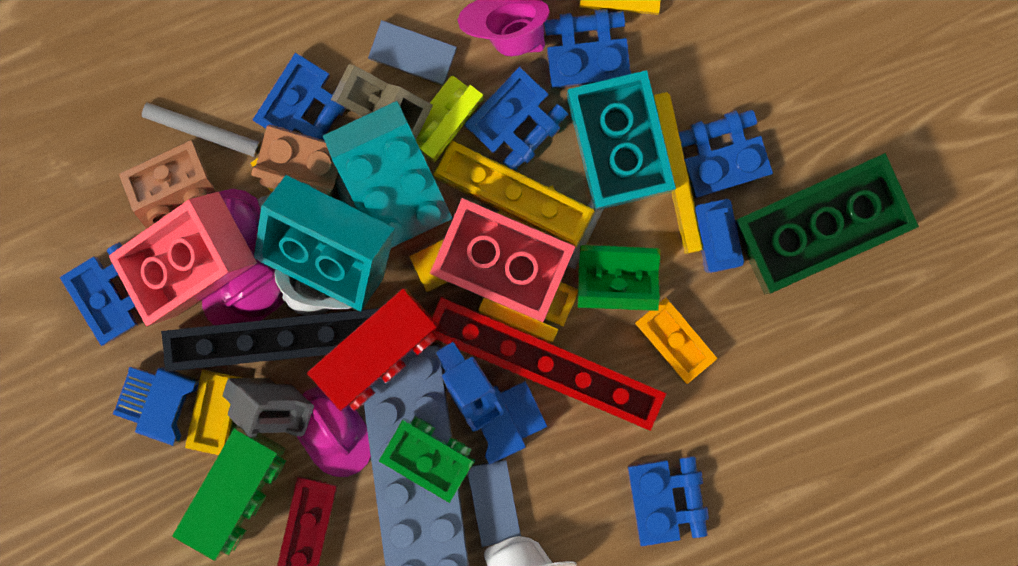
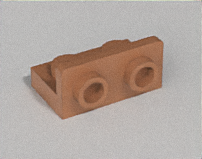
[251,124,339,196]
[119,140,217,229]

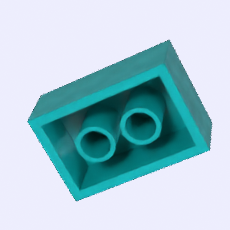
[566,70,676,211]
[323,101,453,248]
[254,175,395,312]

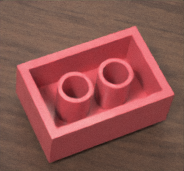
[109,192,257,327]
[430,198,576,322]

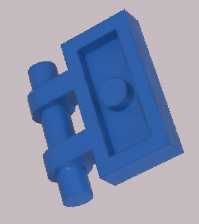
[544,9,631,89]
[253,53,347,140]
[464,67,569,171]
[678,110,773,198]
[59,242,138,346]
[627,456,709,546]

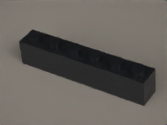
[161,308,380,372]

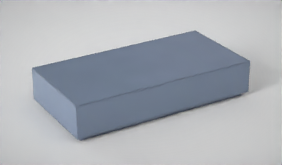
[368,20,457,86]
[468,459,521,547]

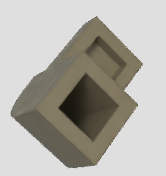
[331,64,433,139]

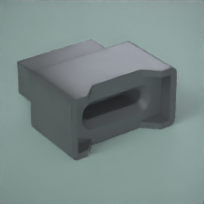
[222,378,314,437]

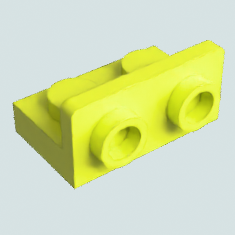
[416,76,484,163]

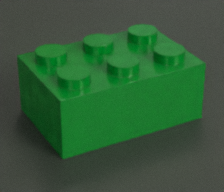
[172,427,287,561]

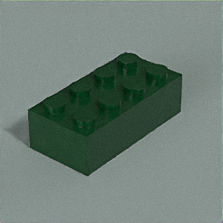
[735,153,919,295]

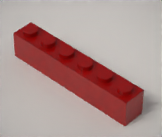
[432,297,667,431]

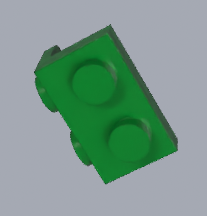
[578,245,660,311]
[379,416,475,503]

